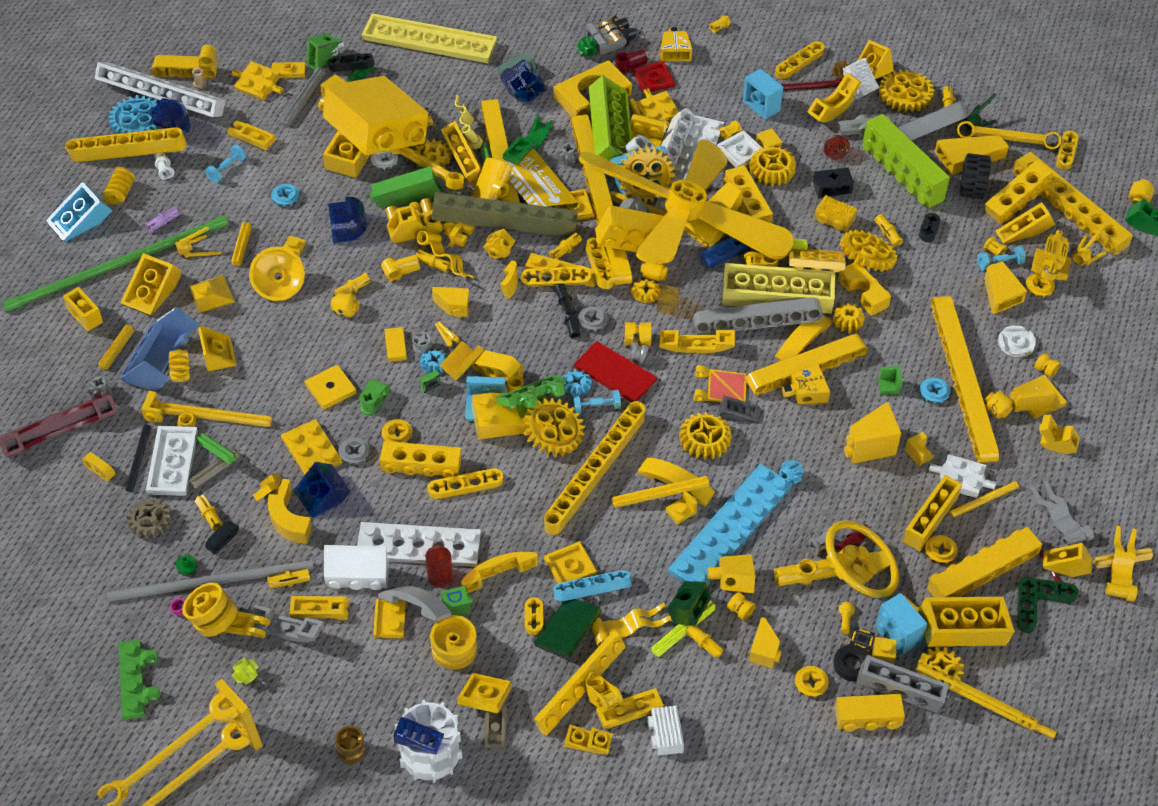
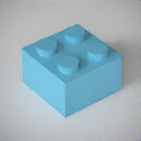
[743,68,783,120]
[876,593,927,656]

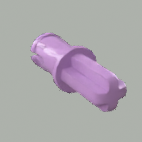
[145,207,180,233]

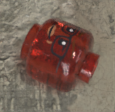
[824,135,850,160]

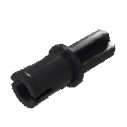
[554,284,576,315]

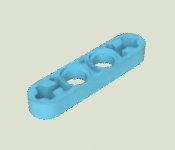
[553,570,631,601]

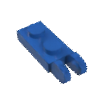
[699,238,750,268]

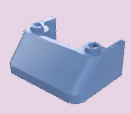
[120,307,200,391]

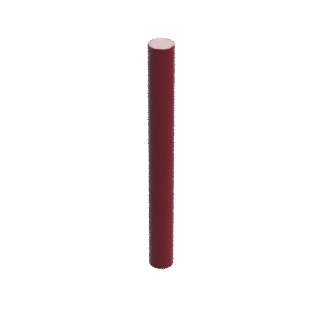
[781,80,842,91]

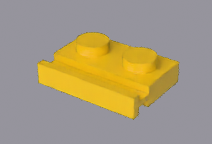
[373,599,406,638]

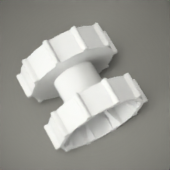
[395,700,462,783]

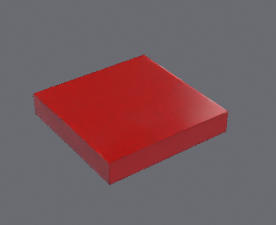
[632,61,675,92]

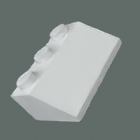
[324,545,389,590]

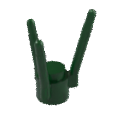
[963,93,997,130]

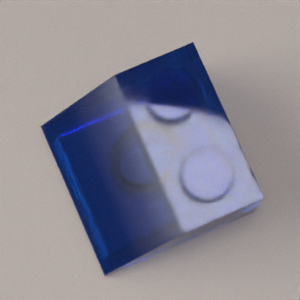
[294,462,351,518]

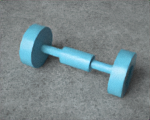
[205,145,247,183]
[978,246,1026,271]
[572,390,621,414]

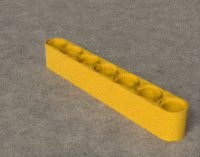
[65,128,187,162]
[745,334,868,396]

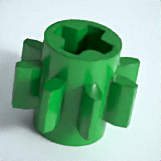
[576,36,598,57]

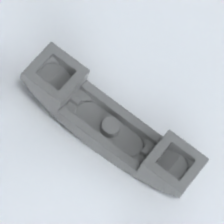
[378,586,451,621]
[250,605,324,642]

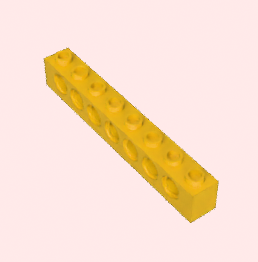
[1013,152,1133,256]

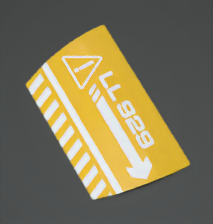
[502,149,578,207]

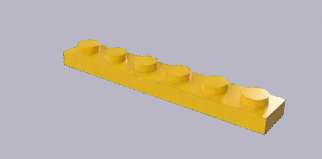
[534,631,626,736]

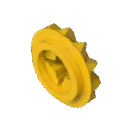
[1025,273,1055,298]
[631,278,661,303]
[382,419,413,443]
[925,535,958,564]
[795,666,829,698]

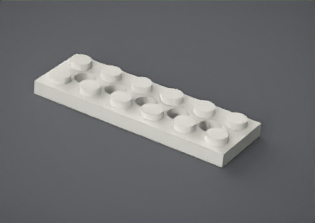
[357,522,481,567]

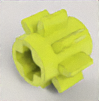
[231,658,259,684]

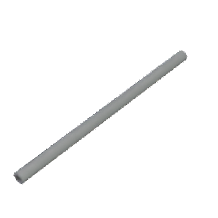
[106,560,314,602]

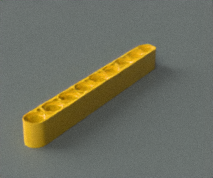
[481,99,520,203]
[544,401,645,535]

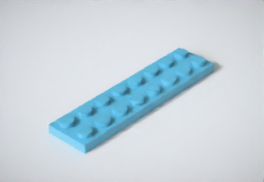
[668,463,793,586]

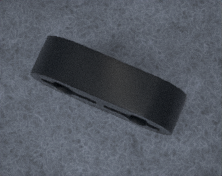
[919,213,940,242]
[205,520,239,554]

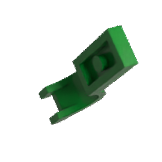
[503,115,554,165]

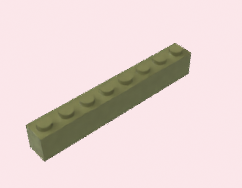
[432,192,577,237]

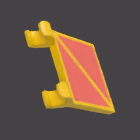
[694,365,747,403]

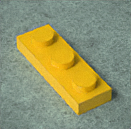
[596,688,664,730]

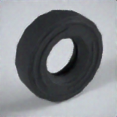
[833,644,870,681]

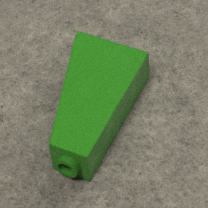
[370,166,443,207]

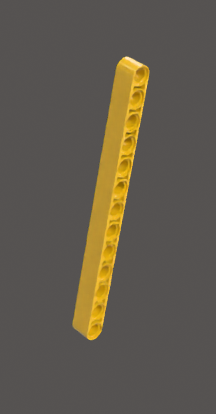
[570,114,632,286]

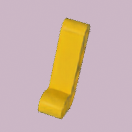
[151,45,219,79]

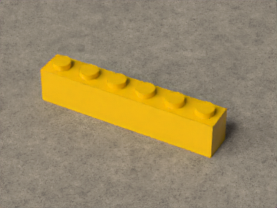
[927,527,1043,597]

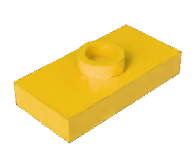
[271,62,306,78]

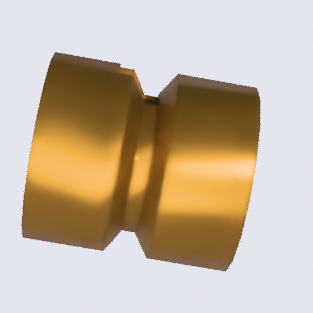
[335,726,366,764]

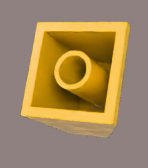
[844,403,901,464]

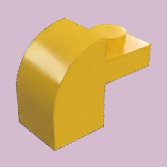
[1039,415,1080,454]

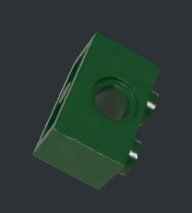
[668,581,712,626]

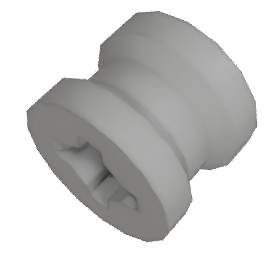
[412,332,432,355]
[627,341,648,364]

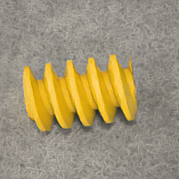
[102,167,135,205]

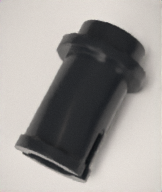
[564,314,581,338]

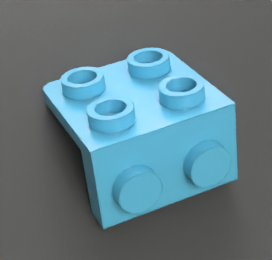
[465,376,505,421]

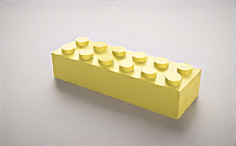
[722,263,835,314]

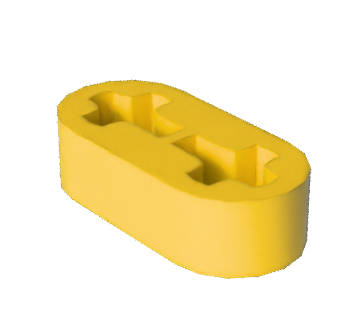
[82,452,116,482]
[525,597,543,636]

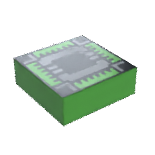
[420,370,440,393]

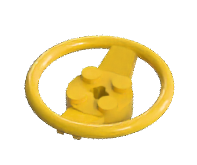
[825,520,899,598]

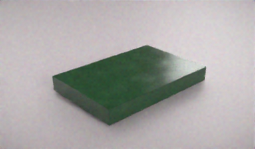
[534,599,602,658]

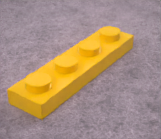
[525,253,596,288]

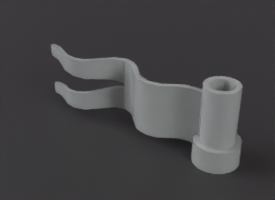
[1030,480,1094,546]

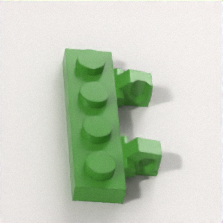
[496,375,566,408]
[119,639,160,720]

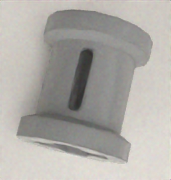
[808,531,835,556]

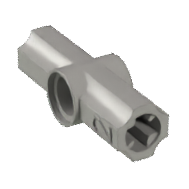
[837,115,891,137]

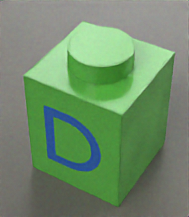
[441,586,473,616]

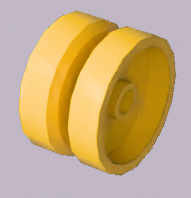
[182,582,238,637]
[430,615,477,670]

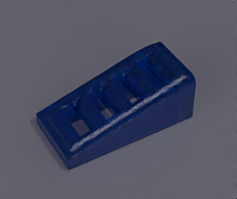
[394,717,444,755]

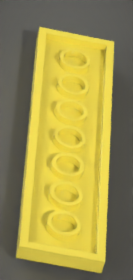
[361,13,497,63]

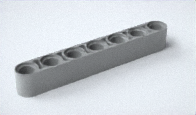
[693,297,823,335]

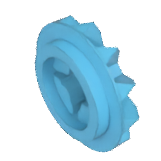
[271,184,300,207]
[420,348,448,374]
[563,369,592,396]
[919,378,950,404]

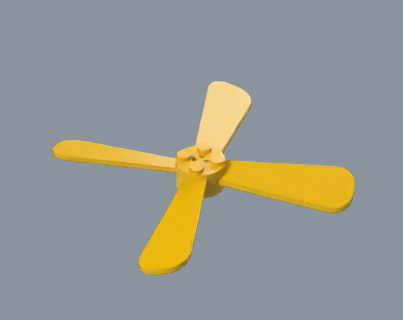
[579,139,794,264]

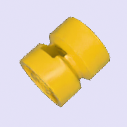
[624,322,651,347]

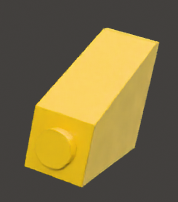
[984,261,1027,314]

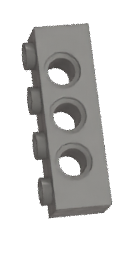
[856,655,949,713]

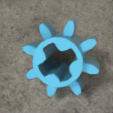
[779,460,804,485]

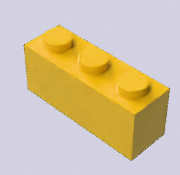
[835,694,905,732]

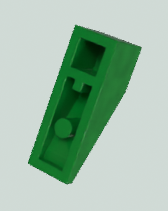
[1125,199,1158,237]

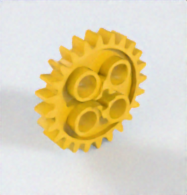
[879,69,934,113]
[618,145,675,203]
[840,229,898,272]
[522,398,585,457]

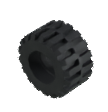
[960,153,991,200]

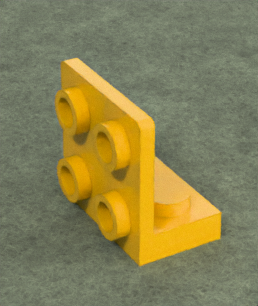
[631,114,666,147]

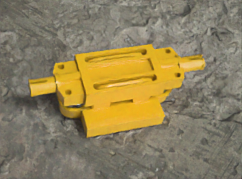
[1031,230,1072,281]

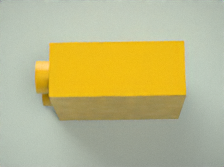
[323,76,429,155]

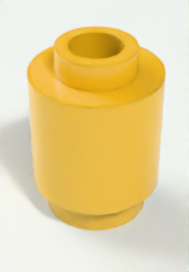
[640,262,668,282]

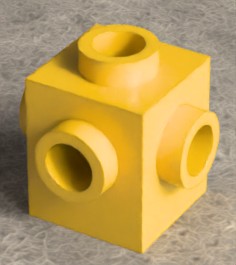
[483,229,515,260]

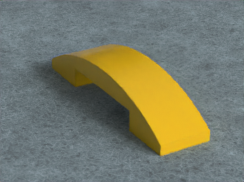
[775,315,833,361]
[659,330,735,354]
[637,458,715,507]
[461,552,538,593]

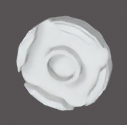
[998,325,1036,358]

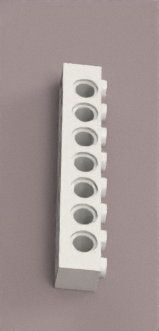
[94,62,226,117]

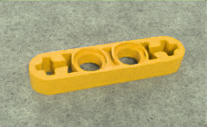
[775,41,825,79]
[586,238,615,289]
[521,266,592,287]
[428,468,503,499]

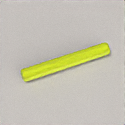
[651,601,716,657]

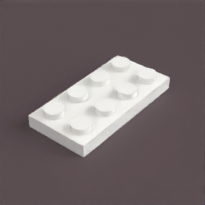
[146,426,198,496]

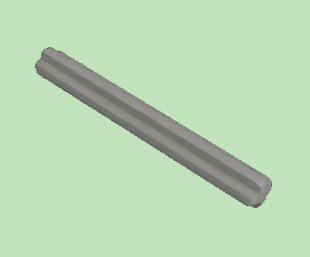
[281,67,326,127]

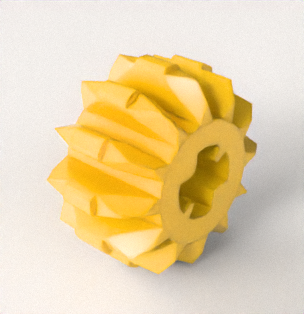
[833,303,865,334]
[169,350,190,382]

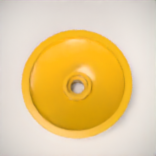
[249,247,305,301]

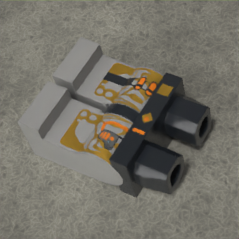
[586,16,636,56]

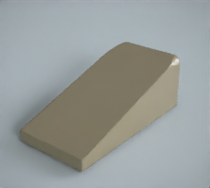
[484,705,507,749]

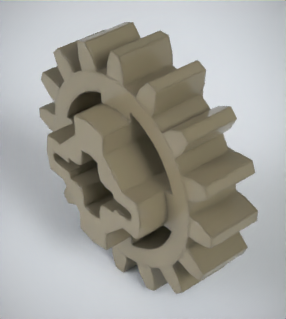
[127,498,172,539]

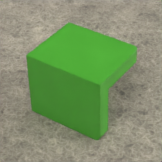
[878,366,903,395]

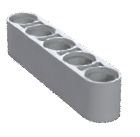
[897,101,968,140]

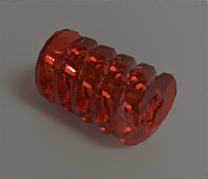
[425,545,453,588]

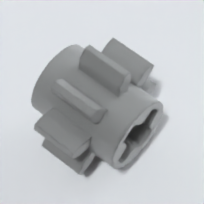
[558,143,579,165]
[88,376,113,398]

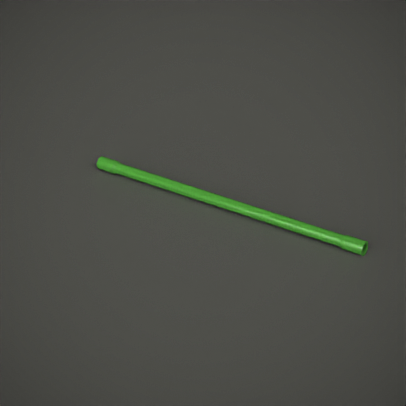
[2,215,229,312]

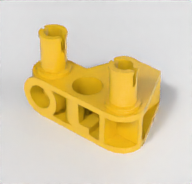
[385,198,443,244]

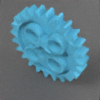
[108,95,166,134]

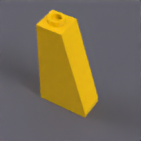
[935,135,1009,175]
[685,181,743,249]

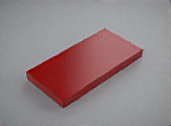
[574,341,657,403]

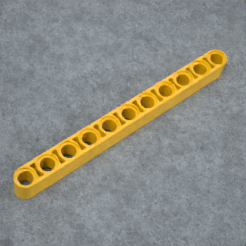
[931,296,999,463]

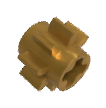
[832,60,851,80]

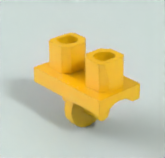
[443,222,475,247]

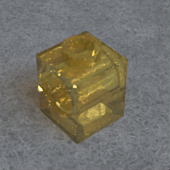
[657,285,680,316]

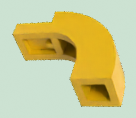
[807,73,862,122]
[268,478,312,544]

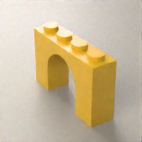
[553,60,632,116]

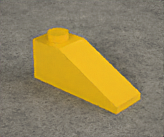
[995,202,1056,244]

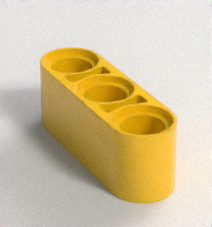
[472,350,521,381]

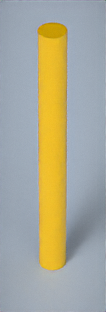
[949,481,1019,518]

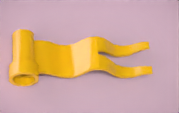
[416,230,475,278]
[1105,525,1138,602]
[591,603,672,647]

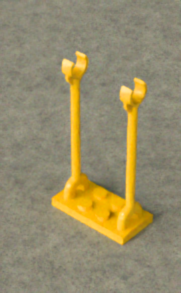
[97,679,263,806]

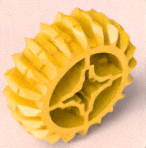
[749,145,796,187]
[679,412,732,460]

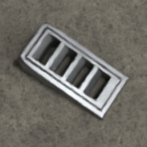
[718,396,760,423]

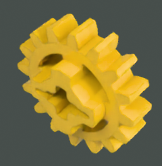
[416,139,452,169]
[917,647,964,680]

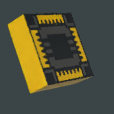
[850,627,875,653]

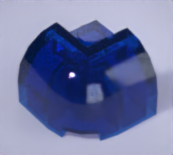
[500,59,548,102]
[151,98,191,132]
[328,197,367,243]

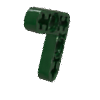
[1017,577,1079,633]

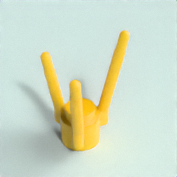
[1072,225,1107,266]
[175,227,222,258]

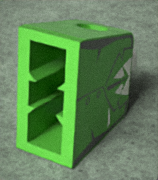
[306,33,344,70]

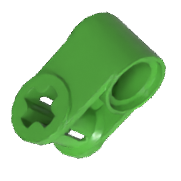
[359,379,390,415]

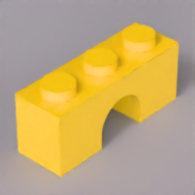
[838,263,891,316]

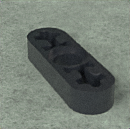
[327,53,375,72]

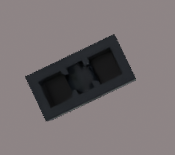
[813,167,854,198]

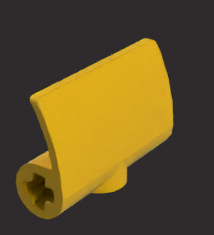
[471,157,514,200]

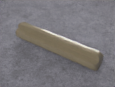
[189,448,240,489]

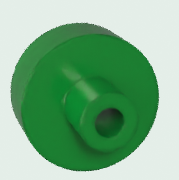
[176,555,197,576]

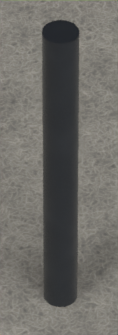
[125,424,151,492]

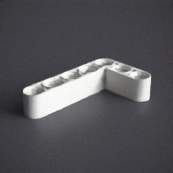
[625,108,694,167]

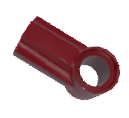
[615,49,648,74]

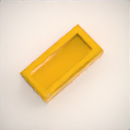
[384,327,407,362]

